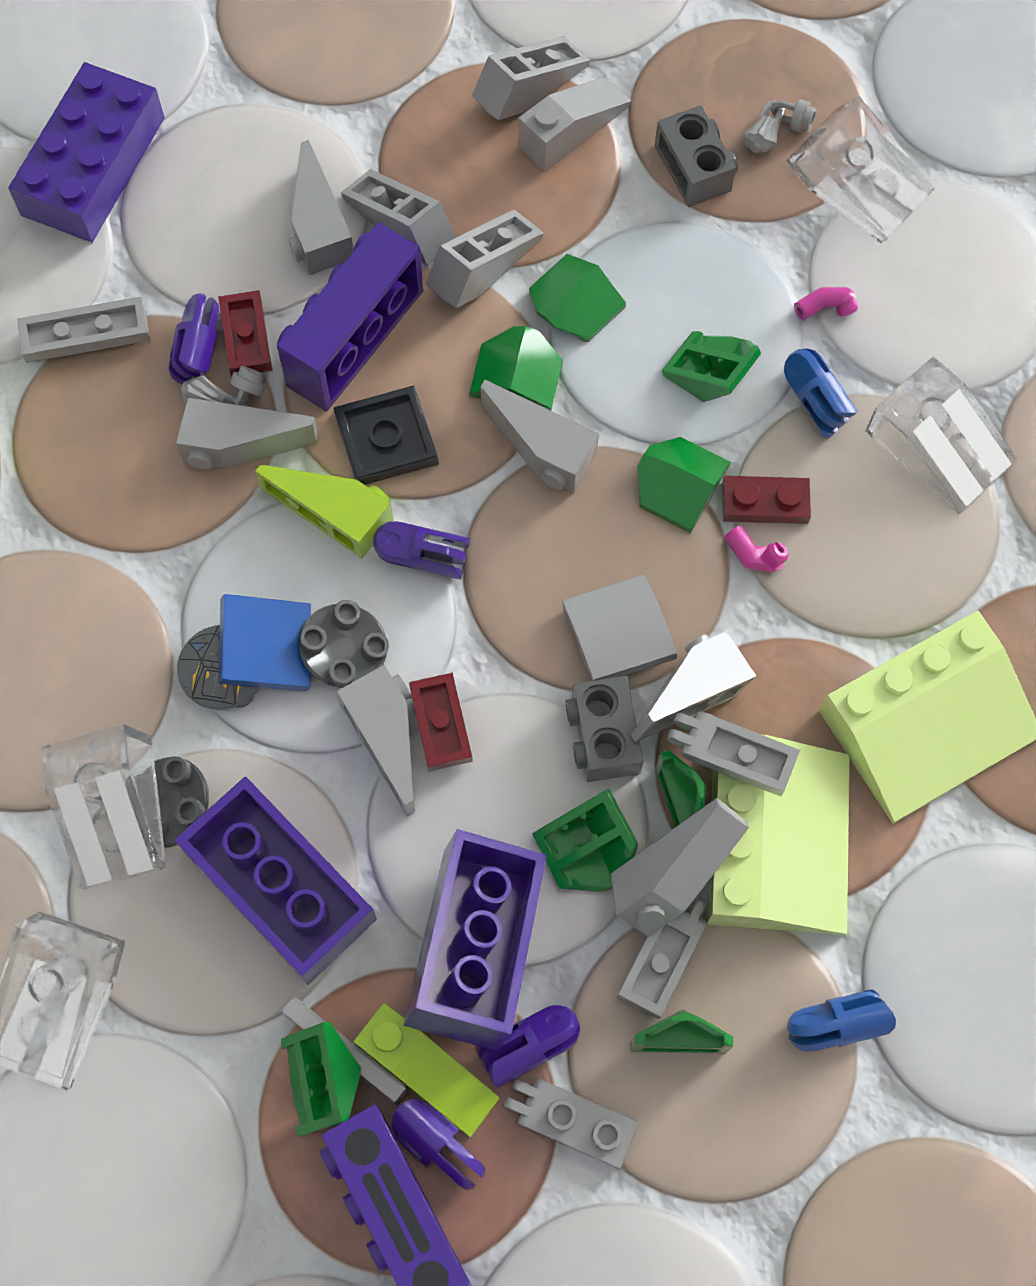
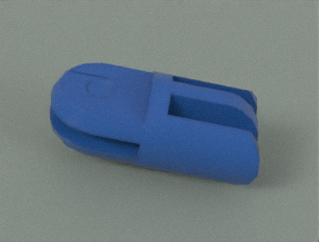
[784,348,858,438]
[787,989,896,1051]

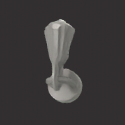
[743,99,817,154]
[181,366,265,406]

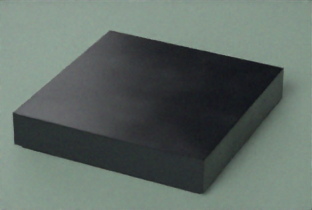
[333,385,439,485]

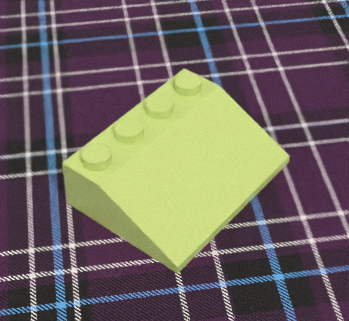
[819,610,1036,824]
[706,734,850,936]

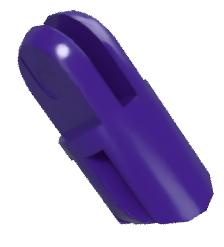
[168,293,219,384]
[373,521,471,580]
[475,1005,580,1088]
[392,1099,485,1190]

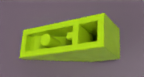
[256,465,393,559]
[353,1003,500,1138]

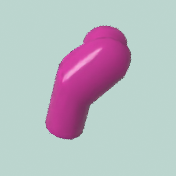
[794,287,858,320]
[724,526,789,573]

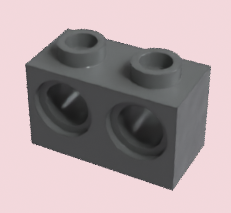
[654,105,738,207]
[565,676,644,782]

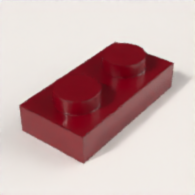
[218,290,273,377]
[722,476,811,524]
[409,672,473,771]

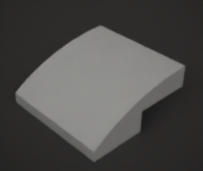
[562,574,677,681]

